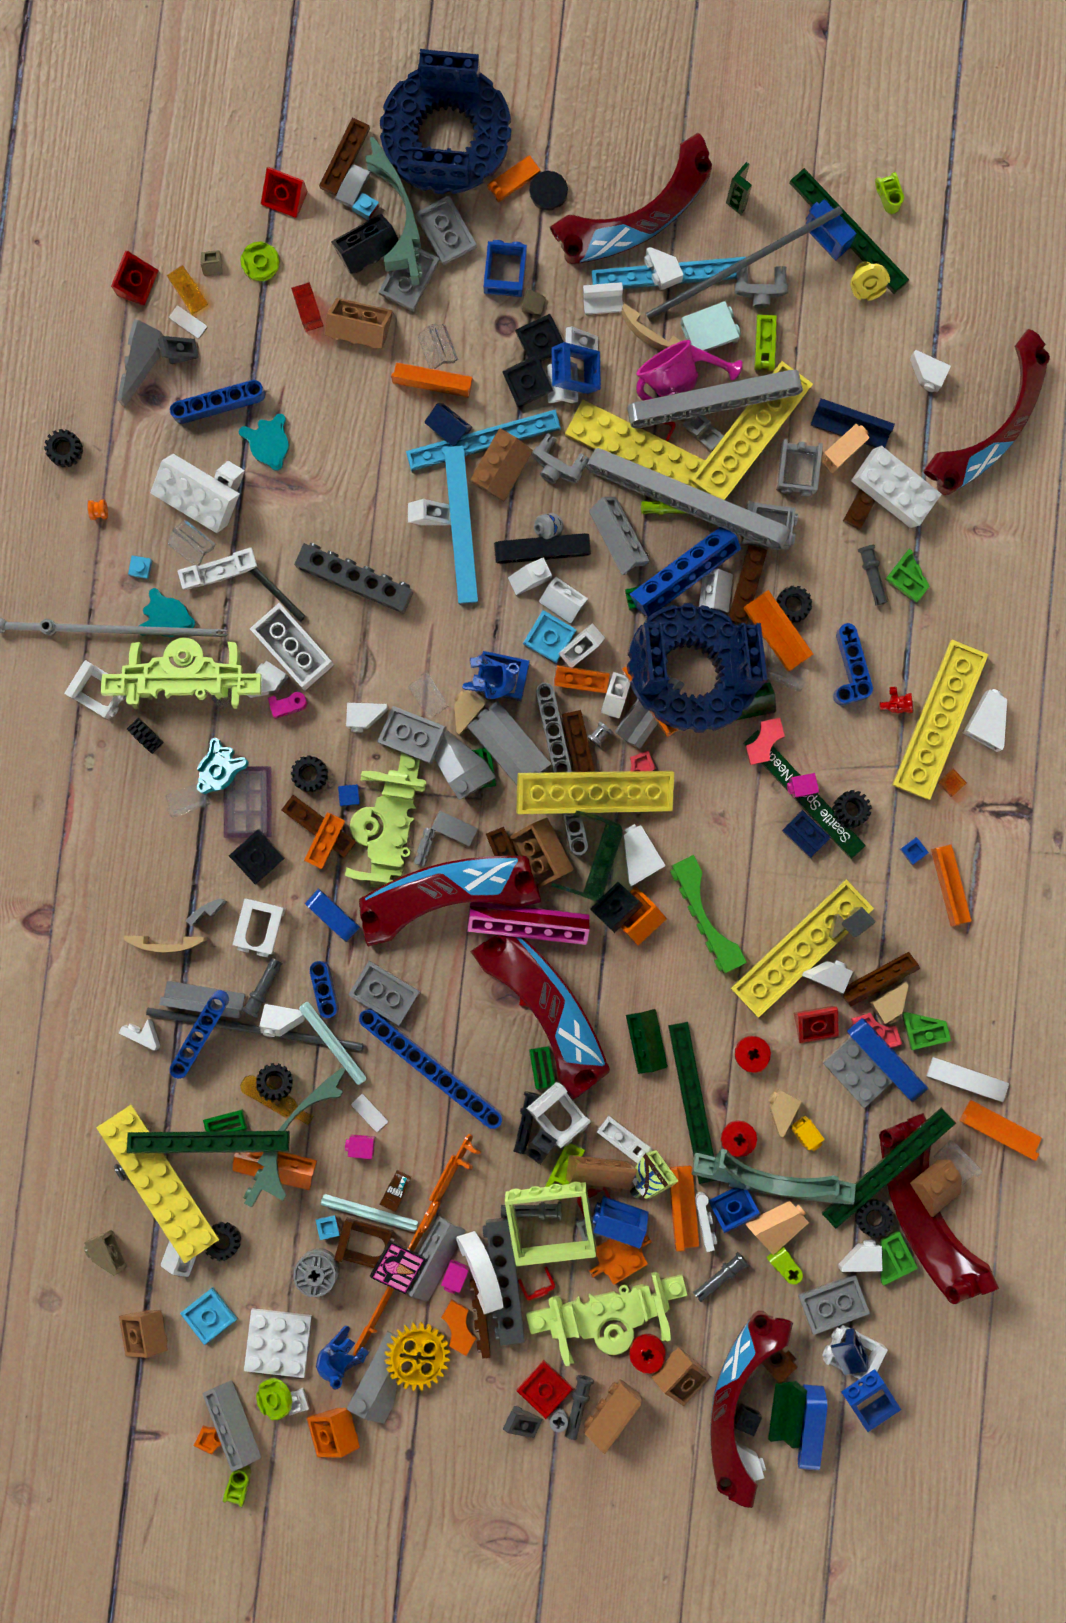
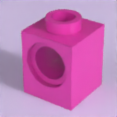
[787,773,819,798]
[345,1134,375,1159]
[441,1259,469,1294]

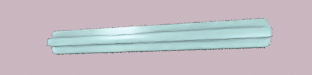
[299,1002,366,1085]
[321,1194,418,1232]

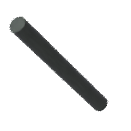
[250,567,305,621]

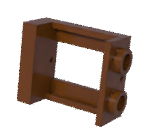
[334,1217,395,1268]

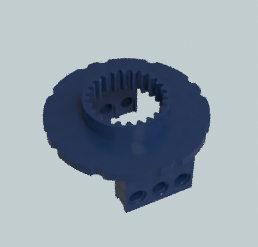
[380,49,511,194]
[627,603,768,733]

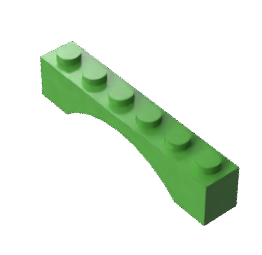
[670,855,747,973]

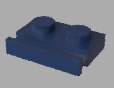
[782,810,831,858]

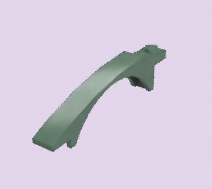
[365,137,422,286]
[243,1068,346,1207]
[691,1149,856,1204]

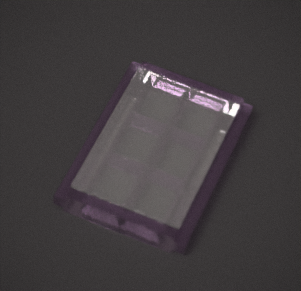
[224,766,272,838]

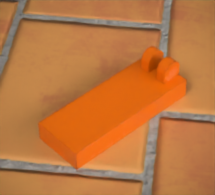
[487,155,541,203]
[554,665,610,693]
[304,812,346,869]

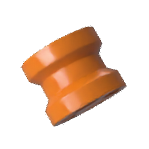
[88,499,108,520]

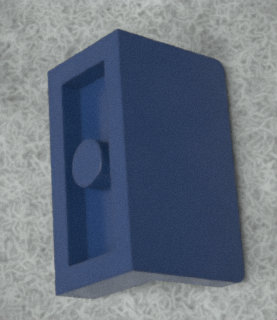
[425,403,472,446]
[831,1328,868,1375]

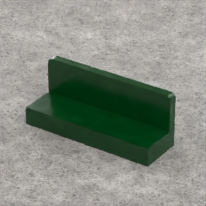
[726,162,752,215]
[737,682,776,720]
[626,1009,668,1074]
[768,1381,807,1448]

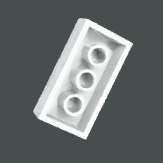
[851,446,941,528]
[150,454,240,533]
[250,603,334,690]

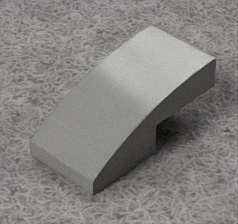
[335,164,370,208]
[683,415,724,452]
[431,811,478,846]
[185,898,227,926]

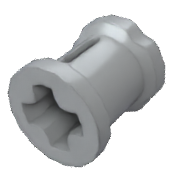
[587,722,613,748]
[550,1408,568,1432]

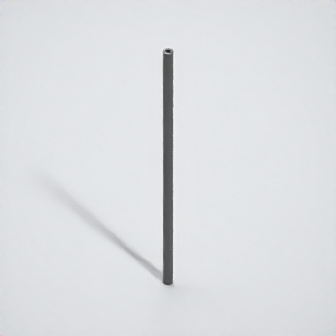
[646,206,843,320]
[146,1007,363,1051]

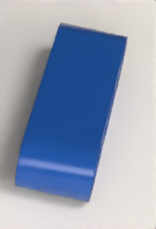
[305,889,360,942]
[310,961,339,1018]

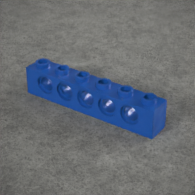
[630,527,741,618]

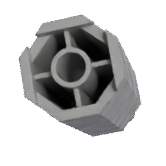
[467,701,551,785]

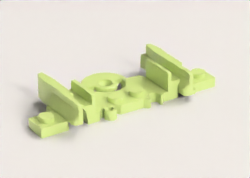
[101,638,262,709]
[345,752,426,888]
[526,1272,687,1366]

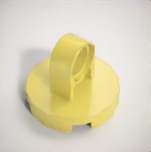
[850,262,890,301]

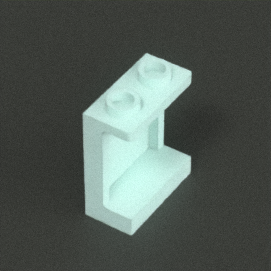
[680,301,741,352]

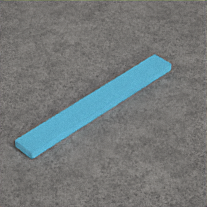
[592,257,746,289]
[406,409,561,471]
[444,446,478,604]

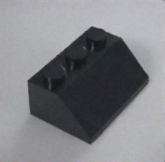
[331,214,399,274]

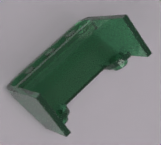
[551,810,623,902]

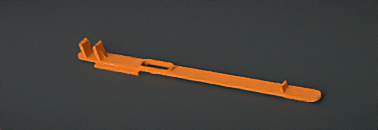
[353,1134,481,1356]

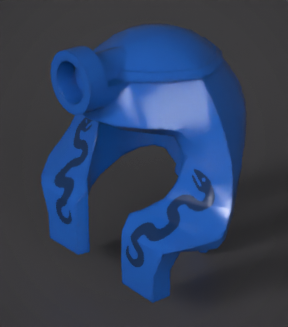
[462,654,519,699]
[316,1326,369,1390]

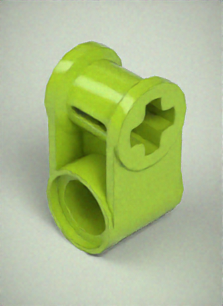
[875,172,904,214]
[766,1247,803,1285]
[222,1465,251,1508]

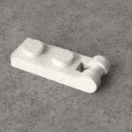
[597,1115,653,1164]
[695,1192,717,1252]

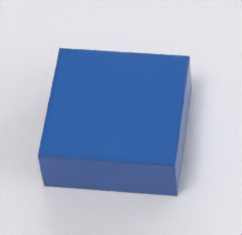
[338,784,360,806]
[900,837,929,865]

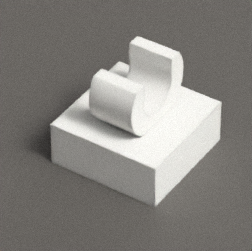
[289,1388,310,1416]

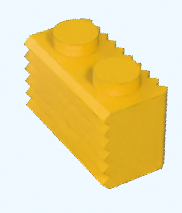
[790,1116,824,1151]

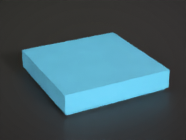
[523,610,577,664]
[180,1287,237,1346]

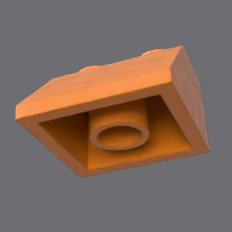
[620,886,667,946]
[307,1408,360,1457]

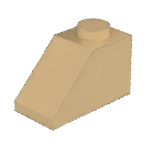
[454,690,486,736]
[869,982,908,1025]
[768,1089,802,1137]

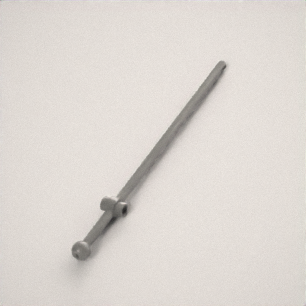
[0,618,228,637]

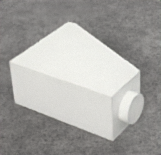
[963,689,1007,752]
[623,824,665,887]

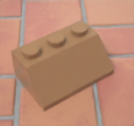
[325,298,393,349]
[470,428,533,502]
[508,817,574,889]
[566,1155,637,1191]
[584,1379,642,1454]

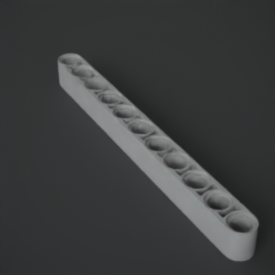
[586,448,790,550]

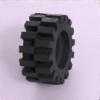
[44,429,83,467]
[776,585,812,623]
[127,718,164,754]
[291,756,329,792]
[832,790,872,828]
[256,1063,293,1102]
[855,1199,894,1238]
[206,1222,241,1261]

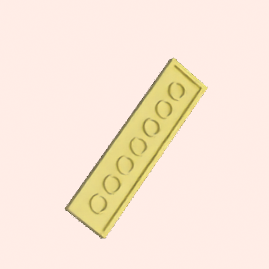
[690,361,813,500]
[565,399,705,490]
[892,640,989,800]
[516,771,674,814]
[730,879,874,1018]
[96,1105,220,1264]

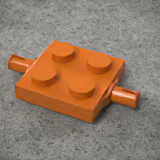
[589,1235,652,1285]

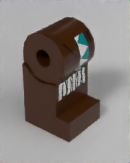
[379,1170,411,1212]

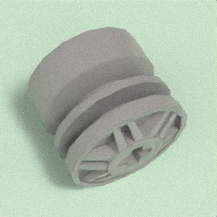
[293,1248,340,1297]

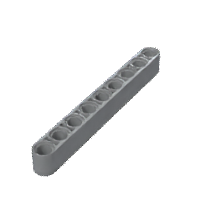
[627,370,803,428]
[536,683,588,856]

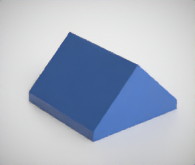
[708,1187,761,1233]

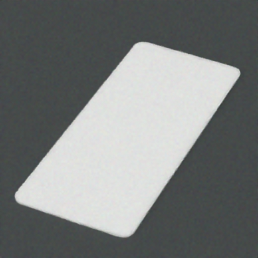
[169,306,207,338]
[351,1094,388,1132]

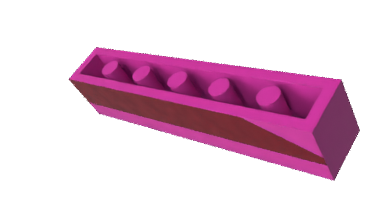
[467,902,590,945]

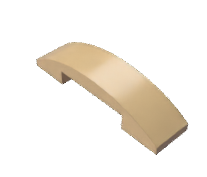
[621,304,681,351]
[124,936,207,952]

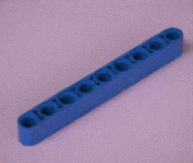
[359,1009,502,1129]

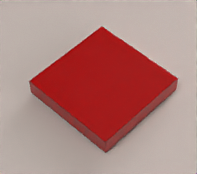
[516,1360,573,1419]

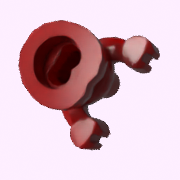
[880,687,913,714]

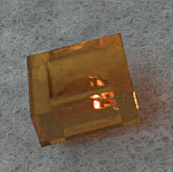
[938,768,967,797]

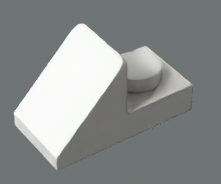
[566,326,598,351]
[119,1019,160,1051]

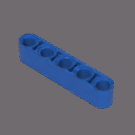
[170,380,266,424]
[169,990,229,1079]
[847,1018,928,1102]

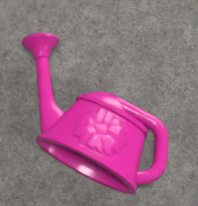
[636,340,743,401]

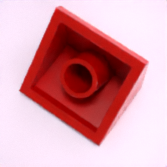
[261,167,308,218]
[111,250,159,306]
[794,1006,839,1043]

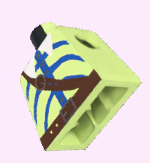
[630,1150,678,1199]

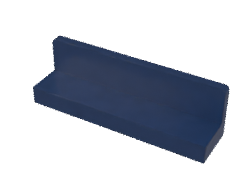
[811,398,895,448]

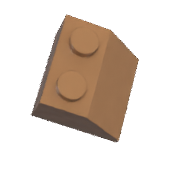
[910,1160,962,1217]
[119,1310,168,1358]
[651,1347,711,1406]

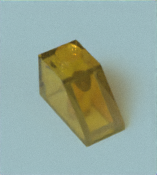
[167,265,208,315]

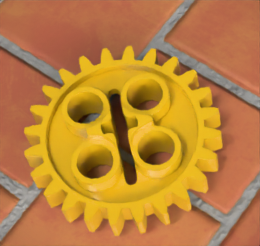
[384,1322,450,1391]

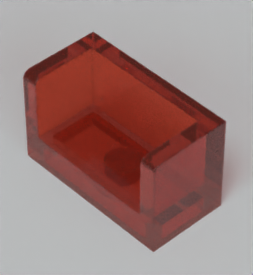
[291,282,324,332]

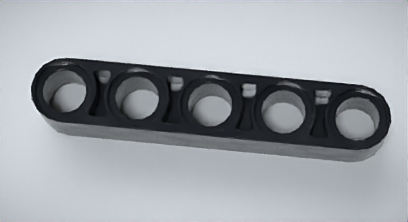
[494,533,591,564]

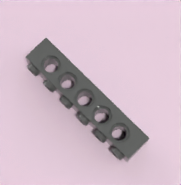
[294,543,413,614]
[482,1217,525,1346]

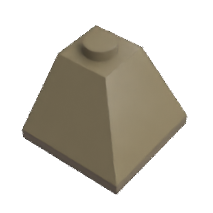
[84,1230,127,1276]

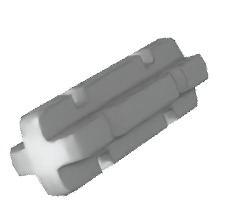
[414,828,436,866]

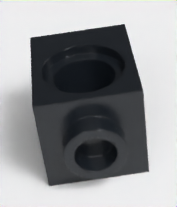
[524,1128,558,1165]
[734,1403,762,1437]

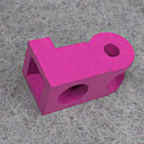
[268,692,308,719]

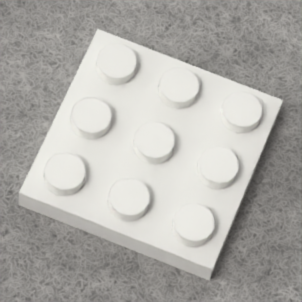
[244,1308,312,1378]

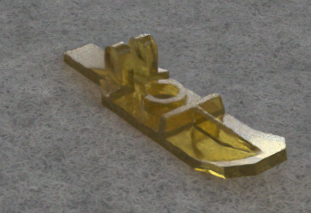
[240,1075,314,1125]

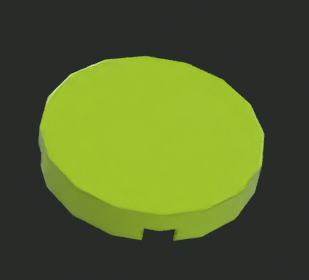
[240,241,280,281]
[256,1378,292,1420]

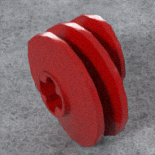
[735,1036,771,1073]
[721,1120,757,1157]
[629,1334,665,1374]

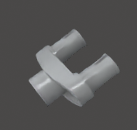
[735,266,788,309]
[532,433,589,484]

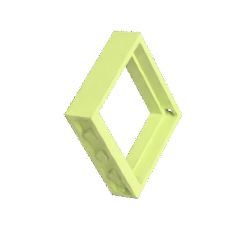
[505,1182,596,1266]

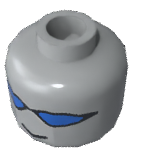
[534,513,564,539]

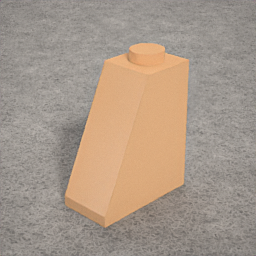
[821,424,870,474]
[745,1201,809,1255]

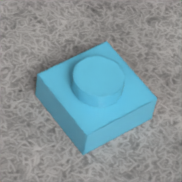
[352,192,379,221]
[128,555,152,579]
[315,1215,340,1240]

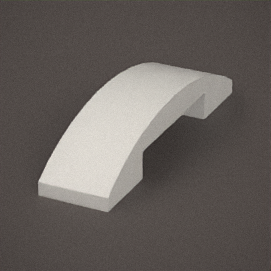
[177,547,257,590]
[926,1057,1009,1102]
[456,1231,503,1314]

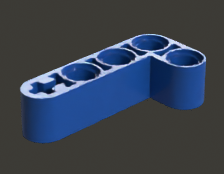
[833,623,873,705]
[798,1384,827,1470]

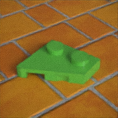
[885,548,930,603]
[902,1012,951,1050]
[880,1231,918,1286]

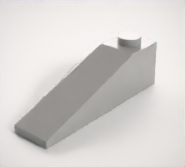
[117,319,164,406]
[434,722,496,800]
[347,1331,403,1424]

